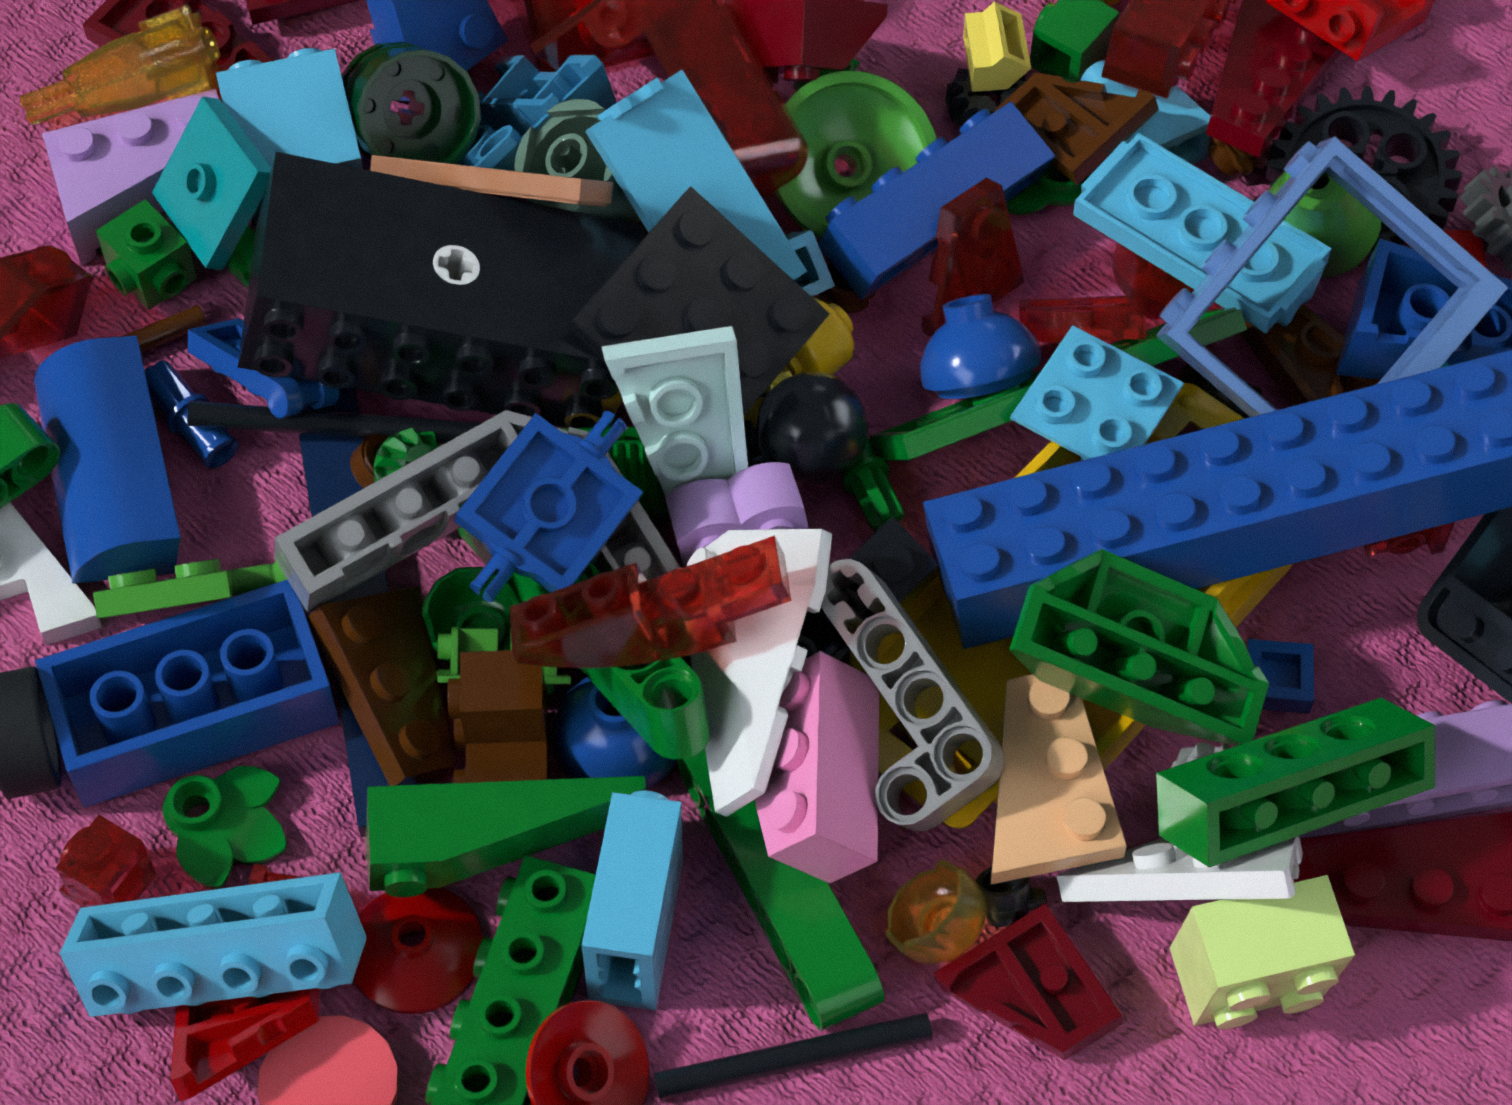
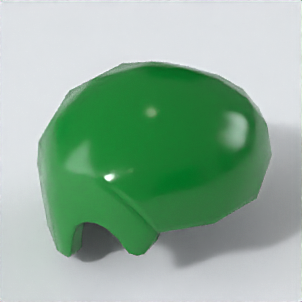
[422,567,525,663]

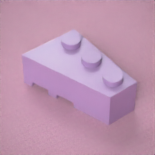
[42,89,219,266]

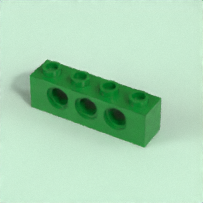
[1156,698,1435,867]

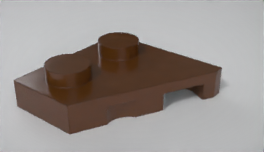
[994,73,1159,185]

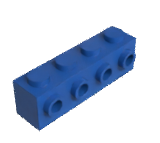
[818,101,1055,300]

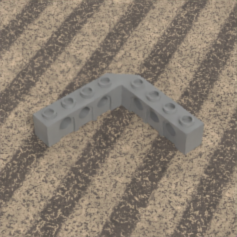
[274,410,693,670]

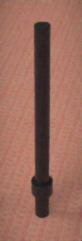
[187,401,561,445]

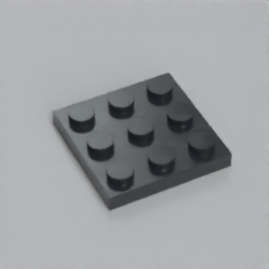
[566,186,830,416]

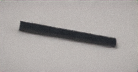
[653,1013,932,1101]

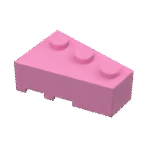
[754,651,879,884]

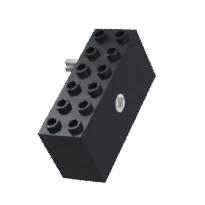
[238,152,644,428]

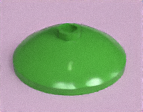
[767,71,937,239]

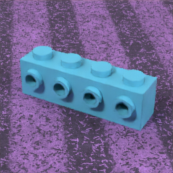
[59,872,367,1017]

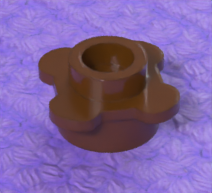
[1208,137,1268,179]

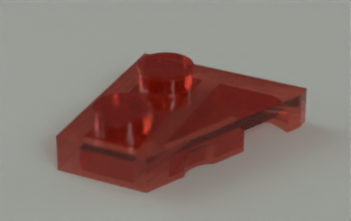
[921,177,1025,337]

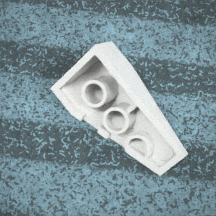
[684,529,832,817]

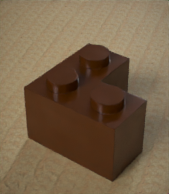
[448,649,551,783]

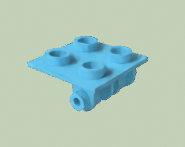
[1010,325,1184,461]

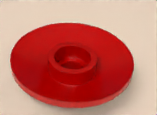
[353,888,483,1014]
[526,1000,649,1105]

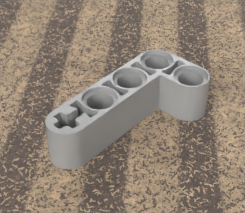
[821,559,1004,831]

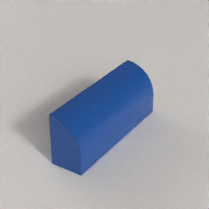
[33,336,181,584]

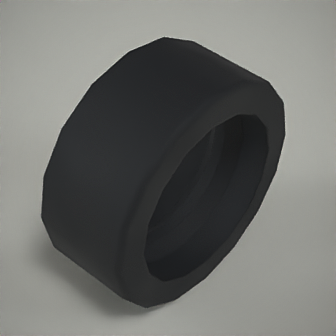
[0,666,62,799]

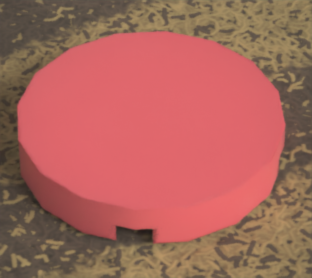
[257,1015,400,1105]

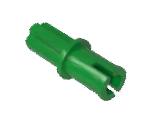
[841,437,905,531]

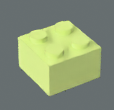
[1169,875,1355,1030]

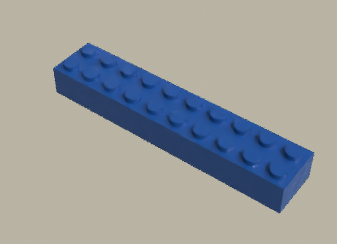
[923,350,1512,649]

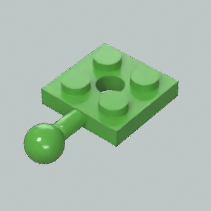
[93,558,287,619]

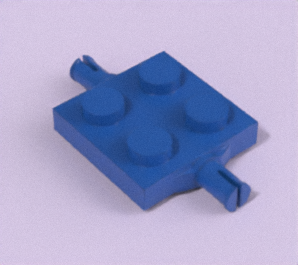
[454,411,643,603]

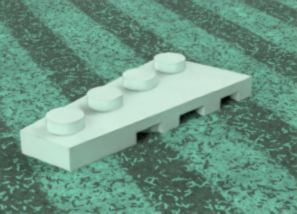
[601,326,748,496]

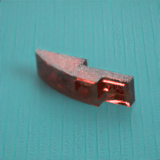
[510,535,792,668]

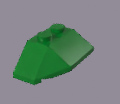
[1009,549,1269,746]

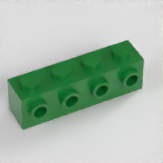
[426,855,596,1105]

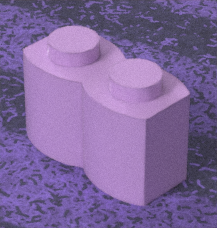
[665,462,809,571]

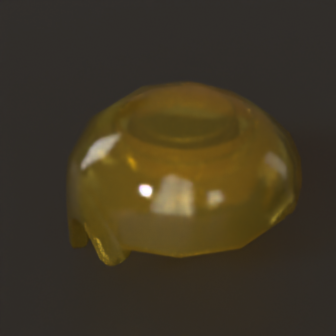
[886,860,987,965]

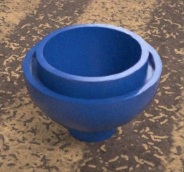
[920,294,1043,399]
[553,677,676,789]

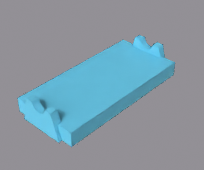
[585,70,807,280]
[1073,133,1332,333]

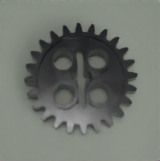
[1265,86,1462,267]

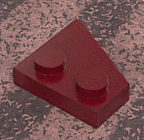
[933,903,1123,1060]

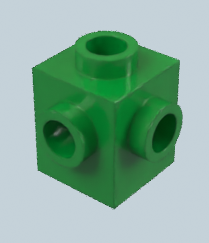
[96,199,198,310]

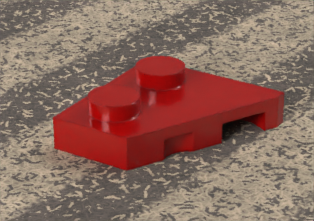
[170,988,319,1101]

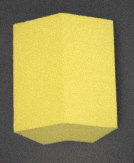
[963,1,1031,92]

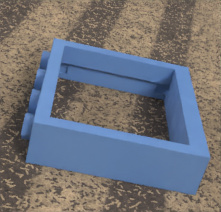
[1156,136,1508,417]

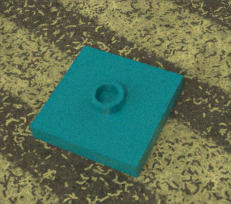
[152,96,271,270]

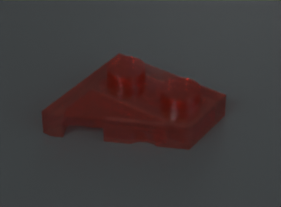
[1019,295,1146,343]

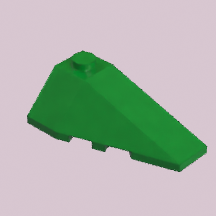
[365,776,646,897]

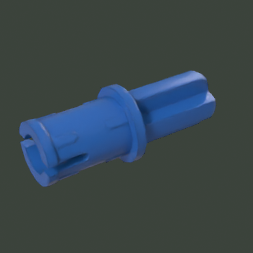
[144,360,239,469]

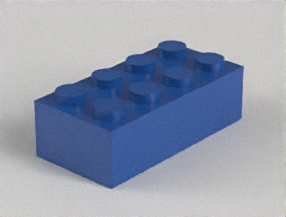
[35,580,340,808]

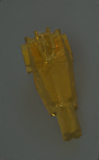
[20,5,223,125]

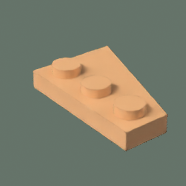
[991,674,1127,884]

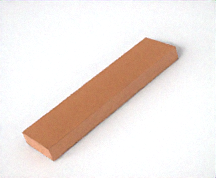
[370,155,614,207]

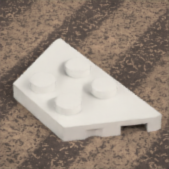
[1057,836,1303,902]

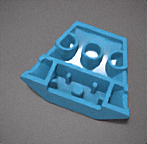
[456,55,617,171]

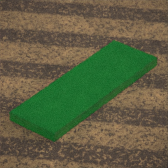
[869,307,1247,460]

